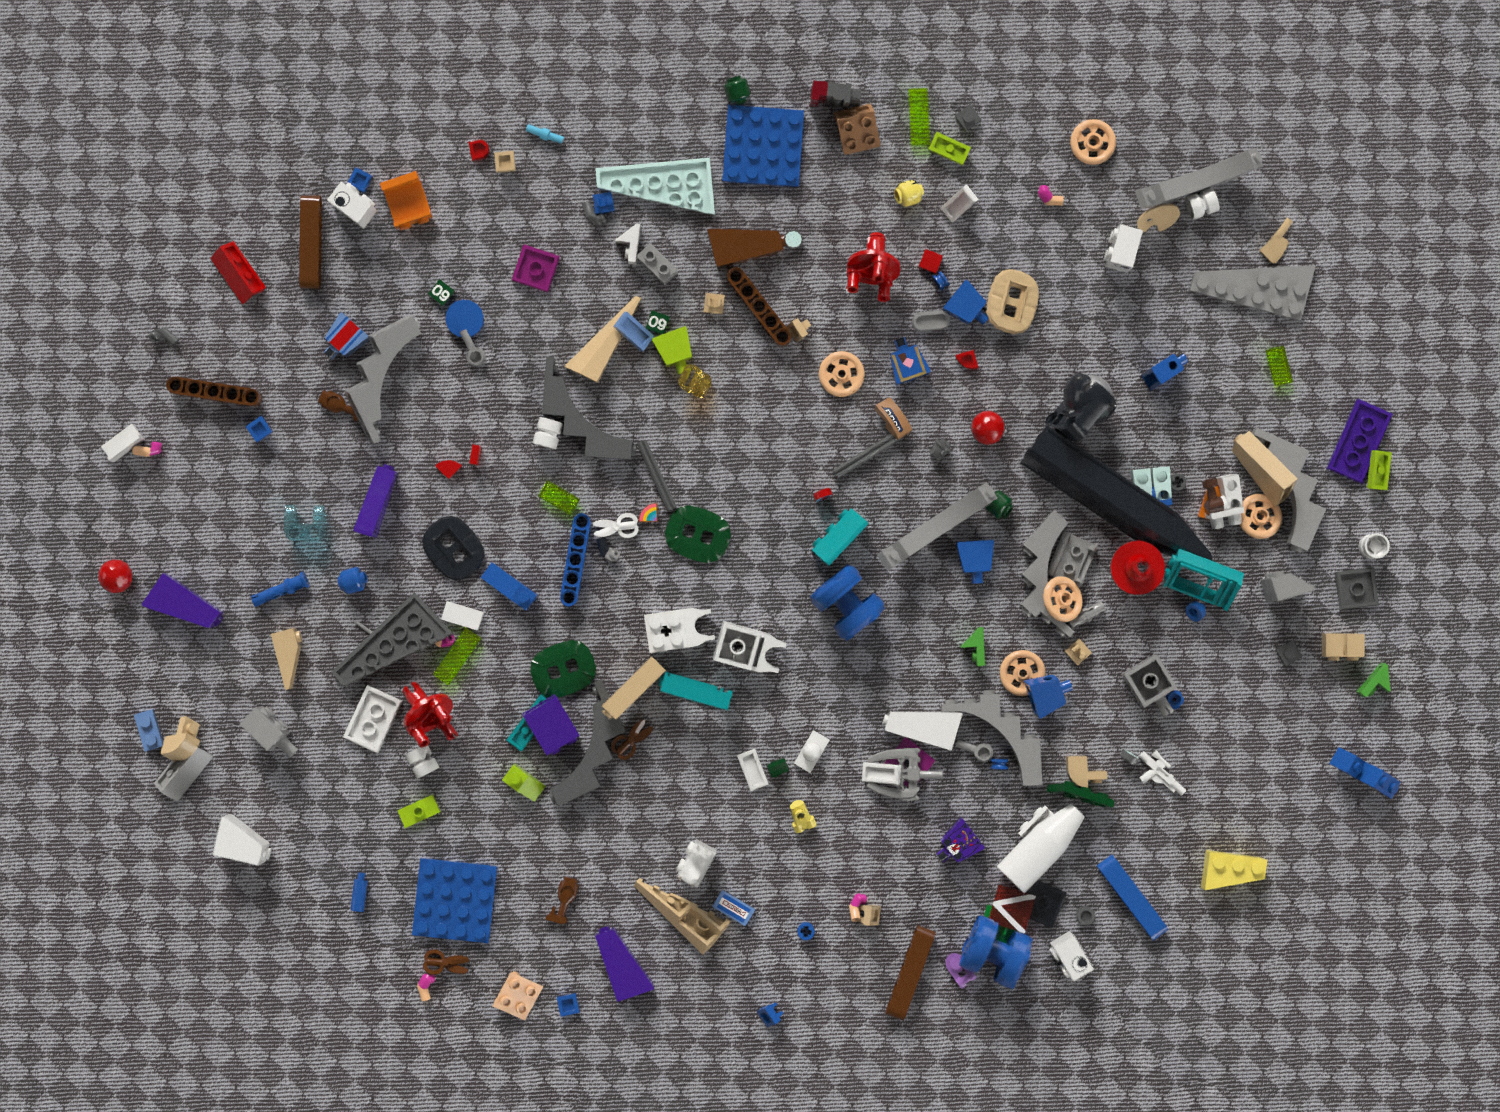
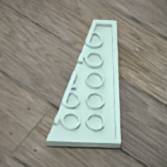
[595,158,715,216]

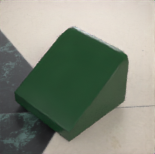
[767,758,789,777]

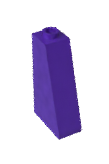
[353,464,398,538]
[141,573,224,628]
[595,926,655,1002]

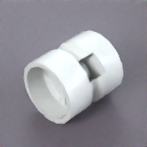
[1185,188,1220,220]
[532,417,563,450]
[1358,533,1390,559]
[405,745,439,779]

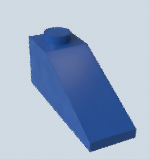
[481,562,539,611]

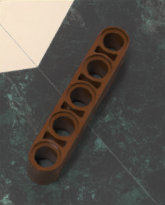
[299,195,322,289]
[727,267,791,347]
[166,377,263,407]
[885,925,936,1021]

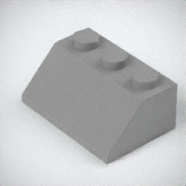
[1260,571,1316,602]

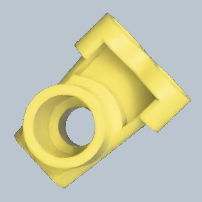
[790,800,816,833]

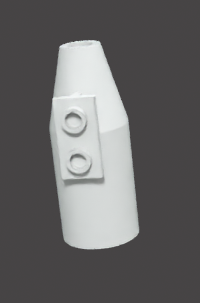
[997,804,1085,893]

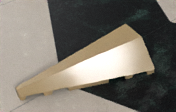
[565,296,641,383]
[634,878,731,955]

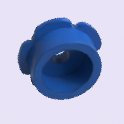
[1166,690,1184,709]

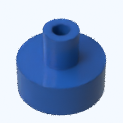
[1186,601,1206,622]

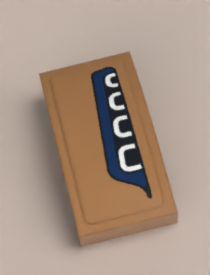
[874,397,912,440]

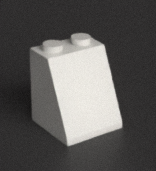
[213,814,271,865]

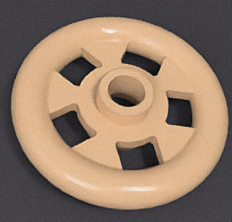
[1070,119,1116,165]
[819,351,865,397]
[1240,494,1282,539]
[1043,577,1083,622]
[1000,650,1046,696]

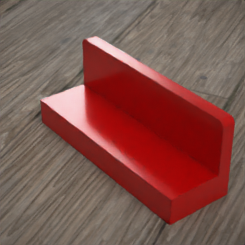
[210,241,266,304]

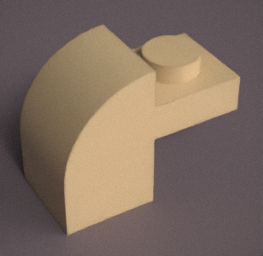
[161,716,200,762]
[1066,756,1107,787]

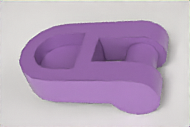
[945,953,977,989]

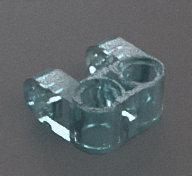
[284,504,326,542]

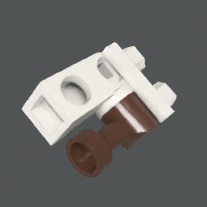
[1202,474,1245,529]

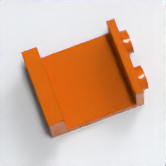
[380,171,433,231]

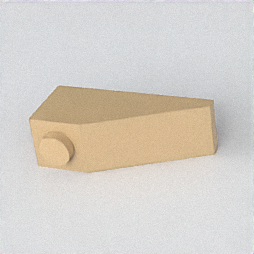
[271,628,303,690]

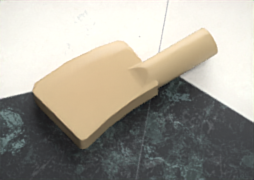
[1259,218,1293,264]

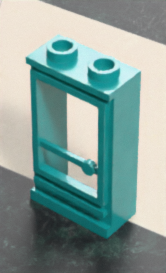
[1163,549,1244,611]
[658,672,733,710]

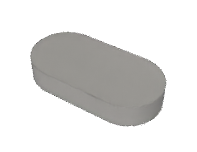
[912,310,950,332]

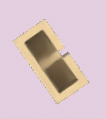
[1322,633,1365,661]

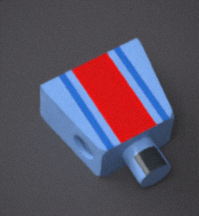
[324,312,369,360]

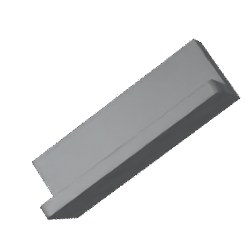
[154,746,213,801]

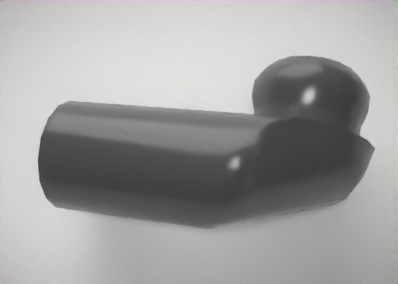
[582,201,606,226]
[149,328,179,346]

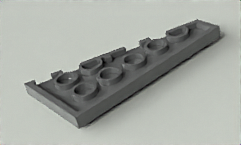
[331,592,453,687]

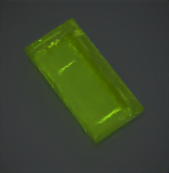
[1265,345,1293,387]
[538,480,580,516]

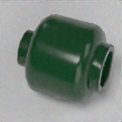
[723,75,751,105]
[985,490,1014,519]

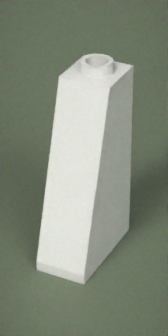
[882,711,962,751]

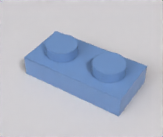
[134,709,164,752]

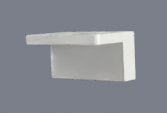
[101,424,145,462]

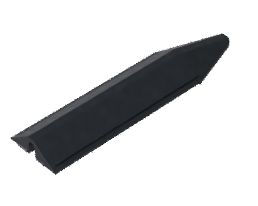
[1020,425,1212,561]

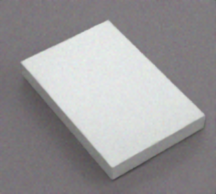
[343,685,402,753]

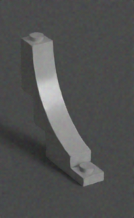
[1135,148,1263,209]
[344,316,421,444]
[1252,428,1326,553]
[877,482,997,571]

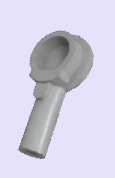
[460,329,486,366]
[955,740,993,763]

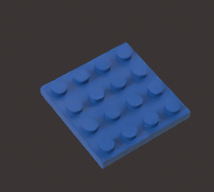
[723,105,804,187]
[412,858,497,943]

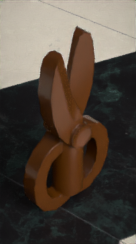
[611,719,653,760]
[423,950,469,975]

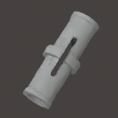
[1068,601,1106,630]

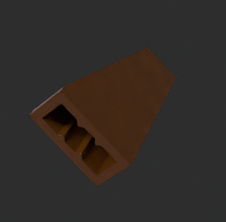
[707,229,786,269]

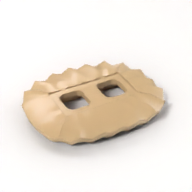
[986,269,1039,335]

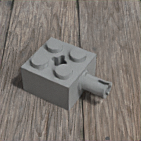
[1121,654,1177,717]
[240,706,298,758]

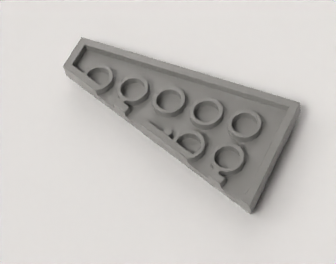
[1189,265,1316,321]

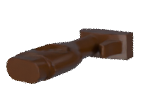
[318,390,358,422]
[545,876,579,924]

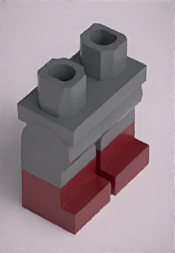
[809,80,862,109]

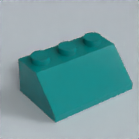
[811,508,869,566]

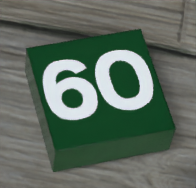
[428,279,455,306]
[646,310,670,334]

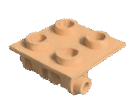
[493,971,543,1020]

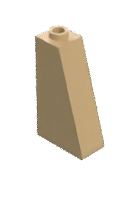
[1232,431,1297,507]
[602,656,666,720]

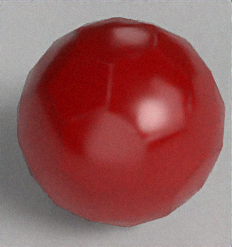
[971,411,1005,445]
[98,559,133,593]

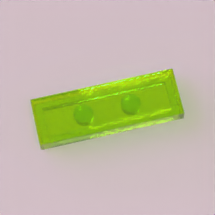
[908,88,930,147]
[433,627,482,686]

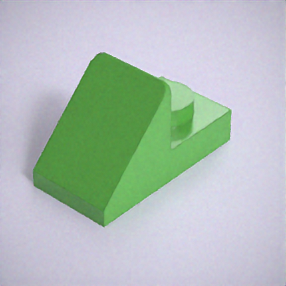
[960,627,985,666]
[1356,663,1391,697]

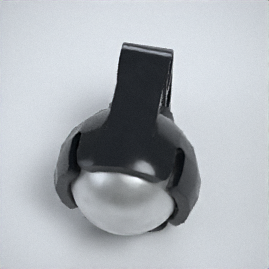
[1045,373,1117,441]

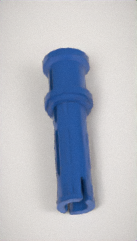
[251,571,310,607]

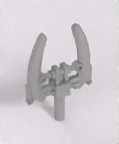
[867,748,943,801]

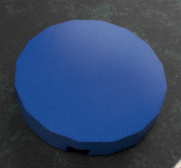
[445,299,484,338]

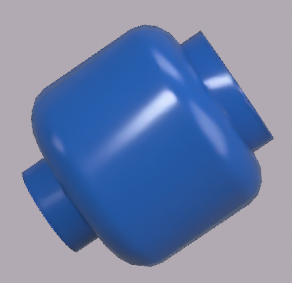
[337,567,368,594]

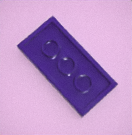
[1326,399,1393,484]

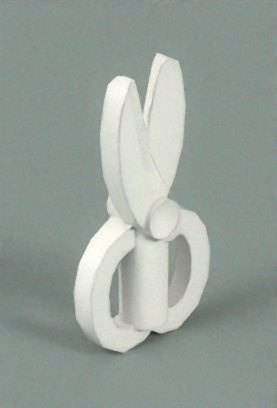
[593,513,639,538]

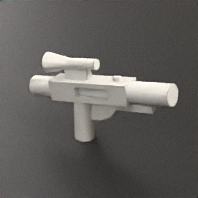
[1139,750,1186,796]

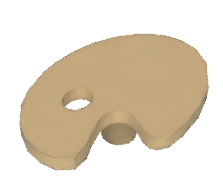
[1137,204,1180,232]

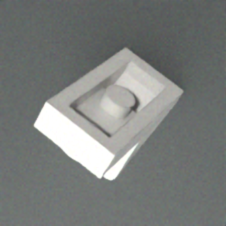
[615,224,641,265]

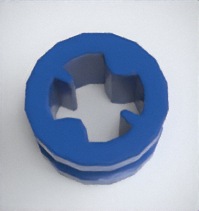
[932,271,950,291]
[991,759,1008,769]
[797,922,815,940]

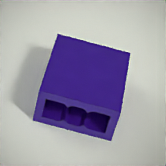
[522,694,580,756]

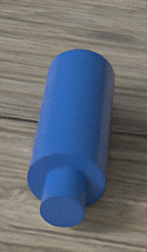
[350,872,368,912]

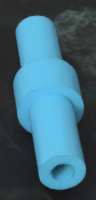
[526,124,564,144]

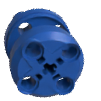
[810,563,885,642]
[959,915,1033,989]

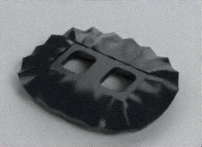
[422,516,485,581]

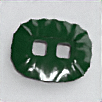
[665,505,731,563]
[530,640,596,697]

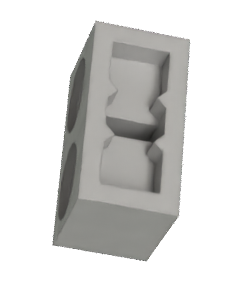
[636,243,678,286]

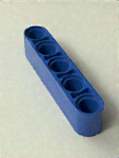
[560,513,591,606]
[1097,854,1169,941]

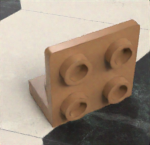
[834,103,881,155]

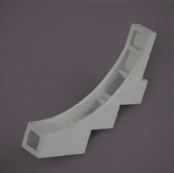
[1020,510,1075,637]
[941,690,1042,786]

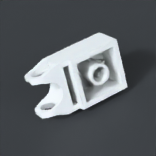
[644,608,715,653]
[713,621,787,673]
[676,839,717,888]

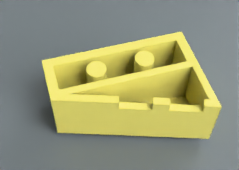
[1201,850,1267,890]

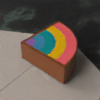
[639,503,658,522]

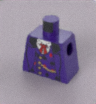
[936,817,985,863]

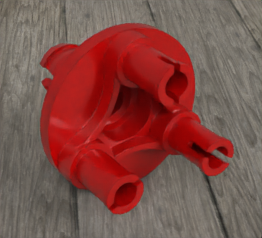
[846,232,901,302]
[1110,541,1165,595]
[402,682,458,748]

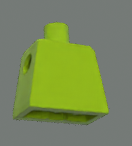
[652,326,692,375]

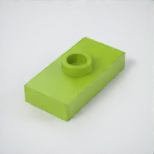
[928,132,971,166]
[1367,450,1392,490]
[397,794,441,828]

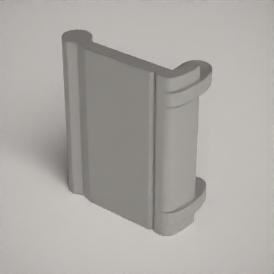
[1047,531,1098,587]

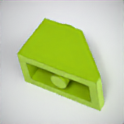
[502,763,546,802]

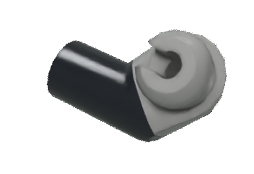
[596,537,620,561]

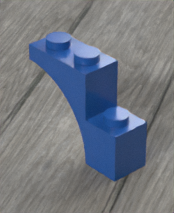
[1329,747,1401,799]

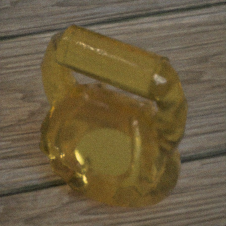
[678,364,712,398]

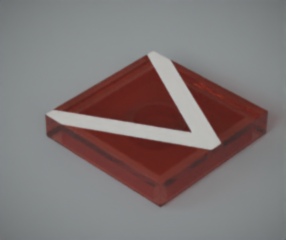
[989,884,1036,933]

